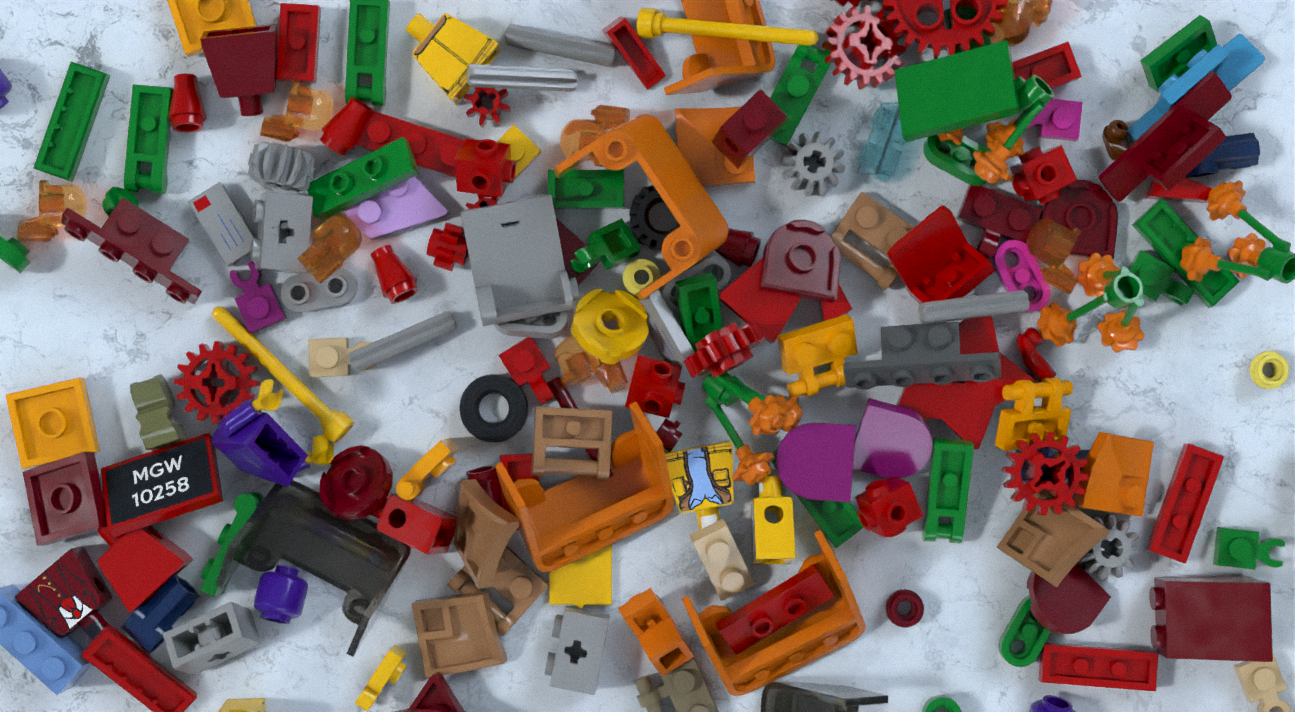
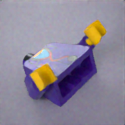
[212,379,334,486]

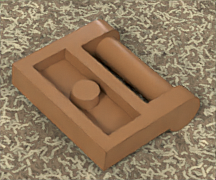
[830,192,914,290]
[531,406,612,480]
[447,546,549,636]

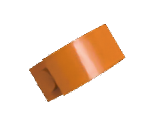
[618,588,695,677]

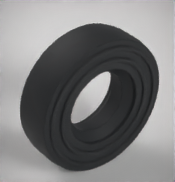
[459,374,528,443]

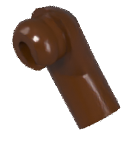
[1102,120,1130,161]

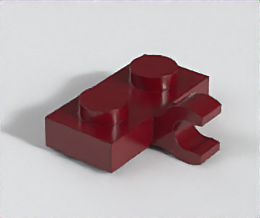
[956,185,1042,260]

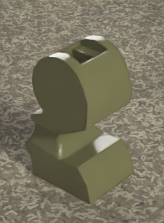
[130,374,188,451]

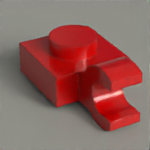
[499,337,554,404]

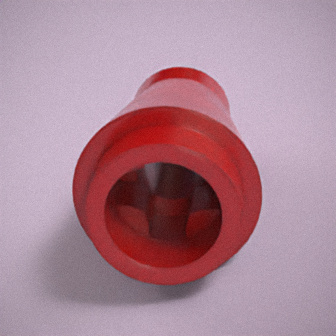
[168,73,207,133]
[320,97,371,156]
[370,245,418,304]

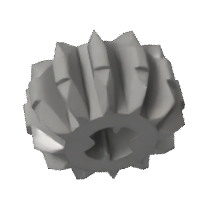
[780,131,845,197]
[248,141,315,192]
[1079,514,1141,580]

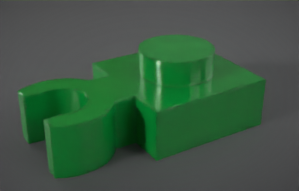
[1213,527,1285,570]

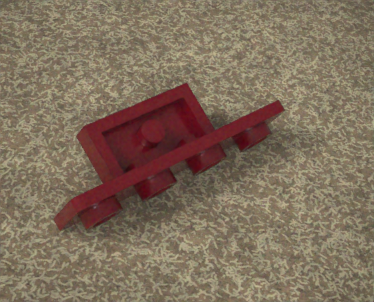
[1098,71,1232,202]
[61,197,202,304]

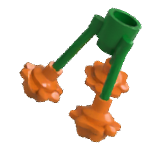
[937,75,1055,184]
[1180,180,1295,284]
[1037,253,1145,353]
[702,372,803,486]

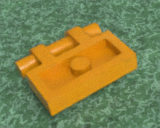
[777,314,858,397]
[994,377,1073,451]
[396,439,459,500]

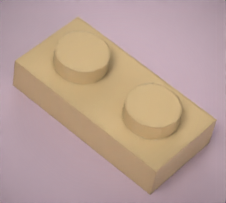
[689,519,755,601]

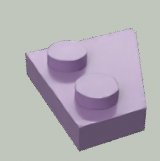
[344,176,450,240]

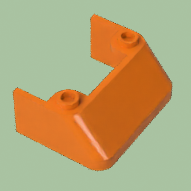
[664,0,776,95]
[554,114,728,300]
[495,402,674,572]
[681,530,866,696]

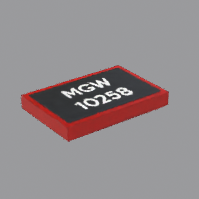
[101,433,223,537]

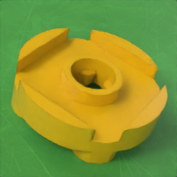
[570,288,649,365]

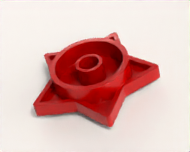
[896,316,1035,450]

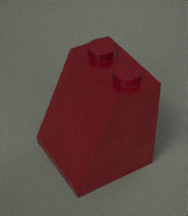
[1149,575,1273,662]

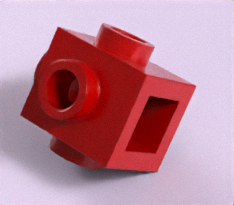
[455,139,516,197]
[1010,145,1077,204]
[625,355,686,418]
[855,477,923,538]

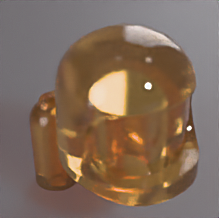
[990,0,1052,47]
[260,80,333,142]
[560,105,630,167]
[17,180,87,242]
[297,215,362,284]
[1027,218,1082,294]
[554,336,628,393]

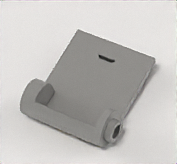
[460,194,580,326]

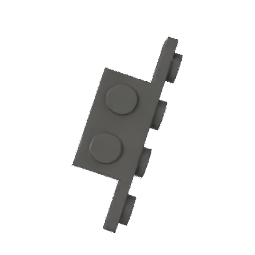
[843,321,1002,390]

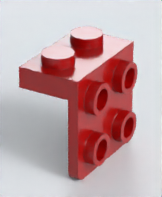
[887,205,995,305]

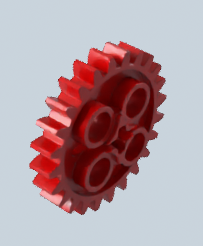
[883,0,1008,59]

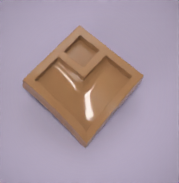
[454,479,520,589]
[996,489,1110,587]
[412,591,507,678]

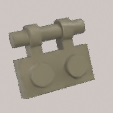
[634,657,719,712]

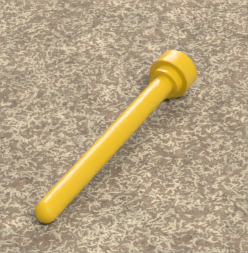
[637,7,818,46]
[212,306,355,444]

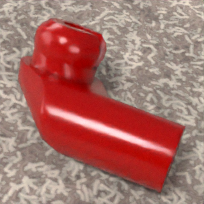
[1016,327,1056,383]

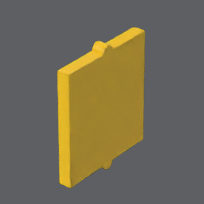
[549,544,612,608]

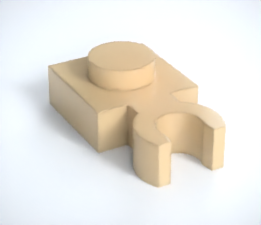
[308,338,376,377]
[1233,654,1291,712]

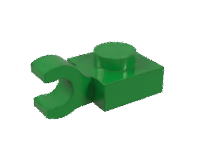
[569,218,642,275]
[1128,250,1195,306]

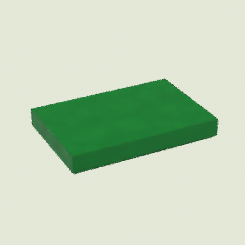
[894,40,1020,142]

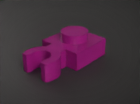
[230,262,287,333]

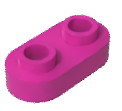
[992,240,1051,312]

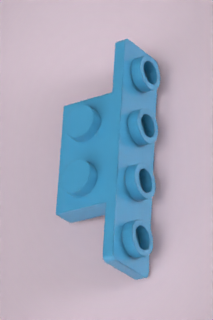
[1127,34,1265,142]

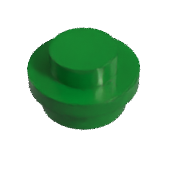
[102,187,138,217]

